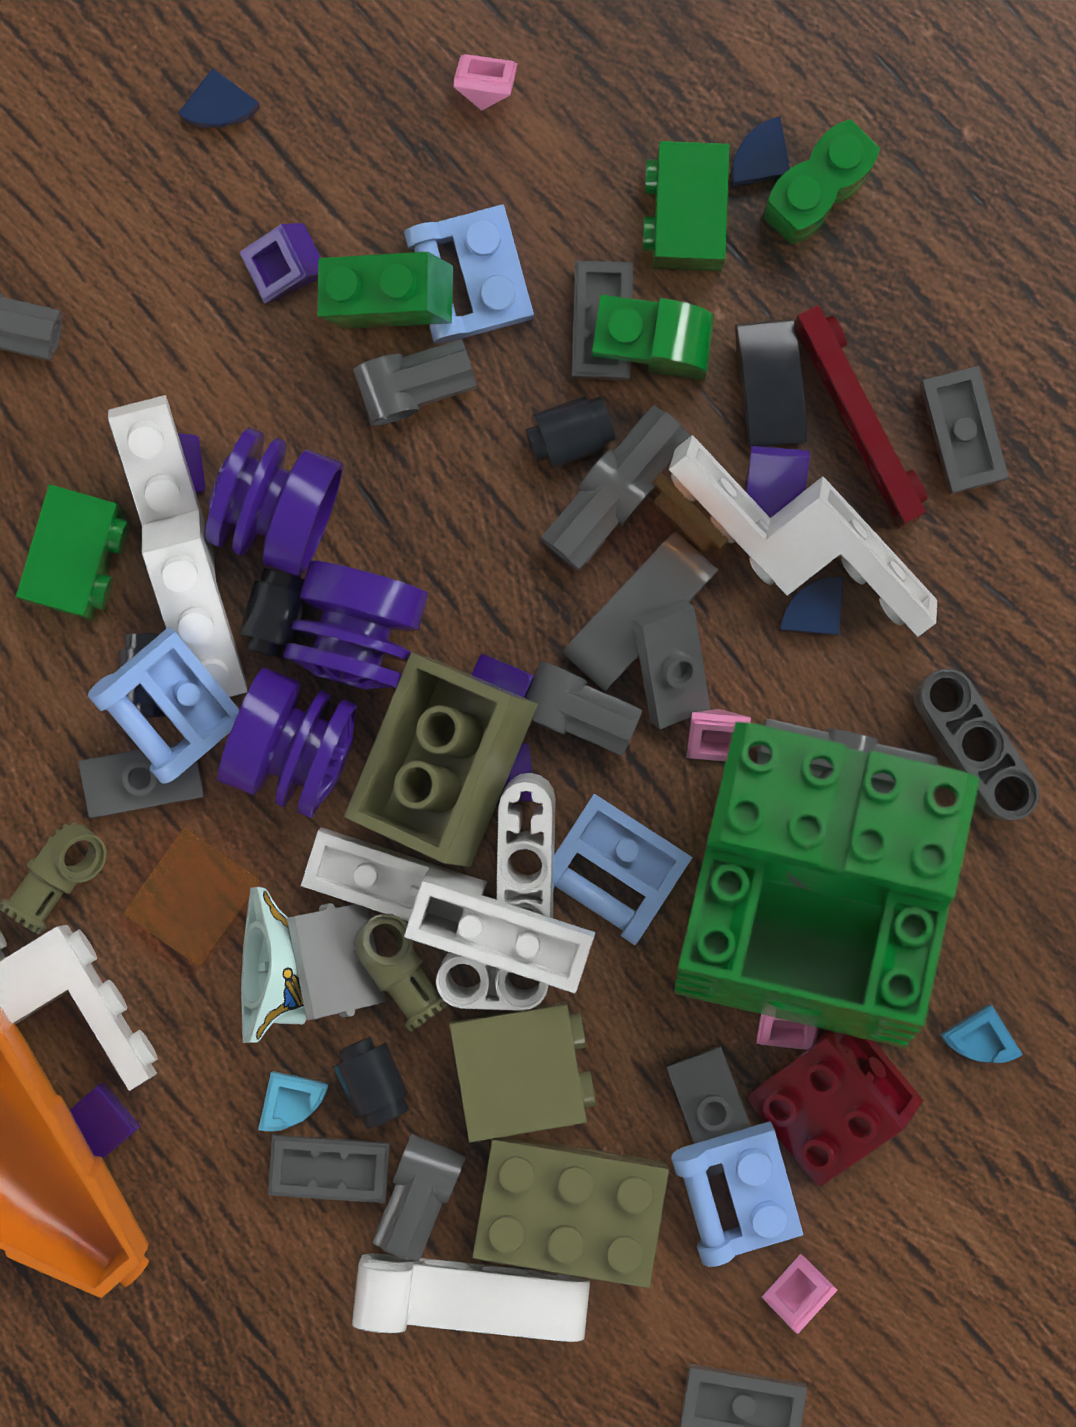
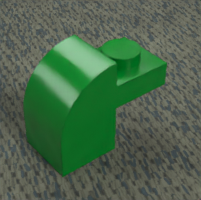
[592,294,715,380]

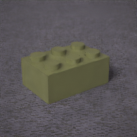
[344,652,538,867]
[473,1135,669,1288]

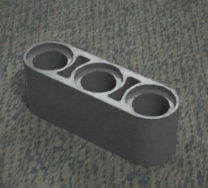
[562,530,719,692]
[914,669,1039,820]

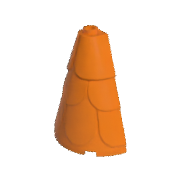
[0,1007,149,1298]

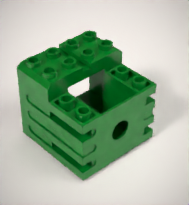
[674,722,980,1048]

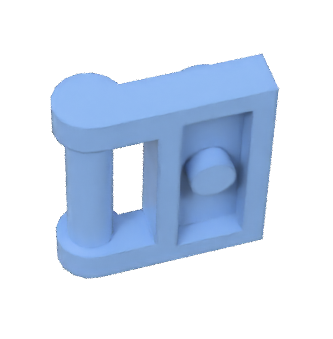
[404,204,534,344]
[88,627,239,784]
[553,794,693,945]
[671,1121,803,1267]

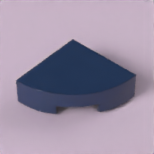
[178,68,260,129]
[732,117,790,187]
[779,577,844,636]

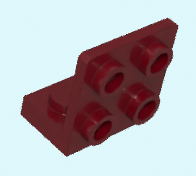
[747,1030,924,1186]

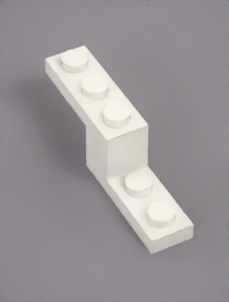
[108,395,248,697]
[669,435,937,637]
[301,827,595,993]
[0,925,158,1091]

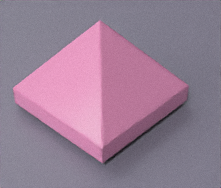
[453,54,517,111]
[686,709,751,761]
[756,1014,819,1050]
[762,1254,837,1334]

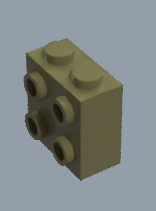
[450,1001,596,1142]

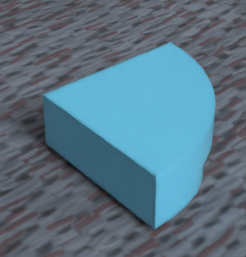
[258,1071,330,1131]

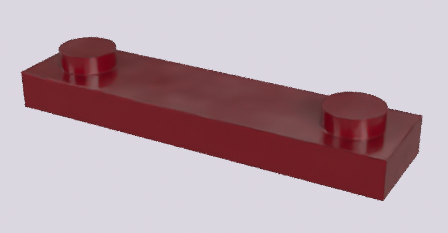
[795,304,928,529]

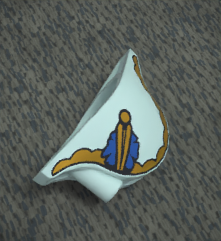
[241,887,306,1043]

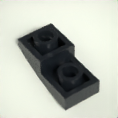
[735,319,807,448]

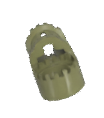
[0,822,107,934]
[354,914,448,1032]

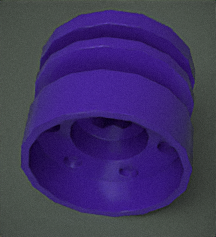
[205,427,344,578]
[283,560,428,690]
[217,667,358,818]

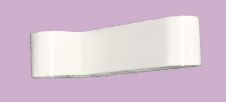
[436,773,556,1010]
[352,1254,590,1342]

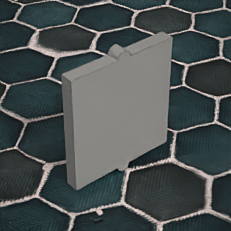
[287,903,386,1020]

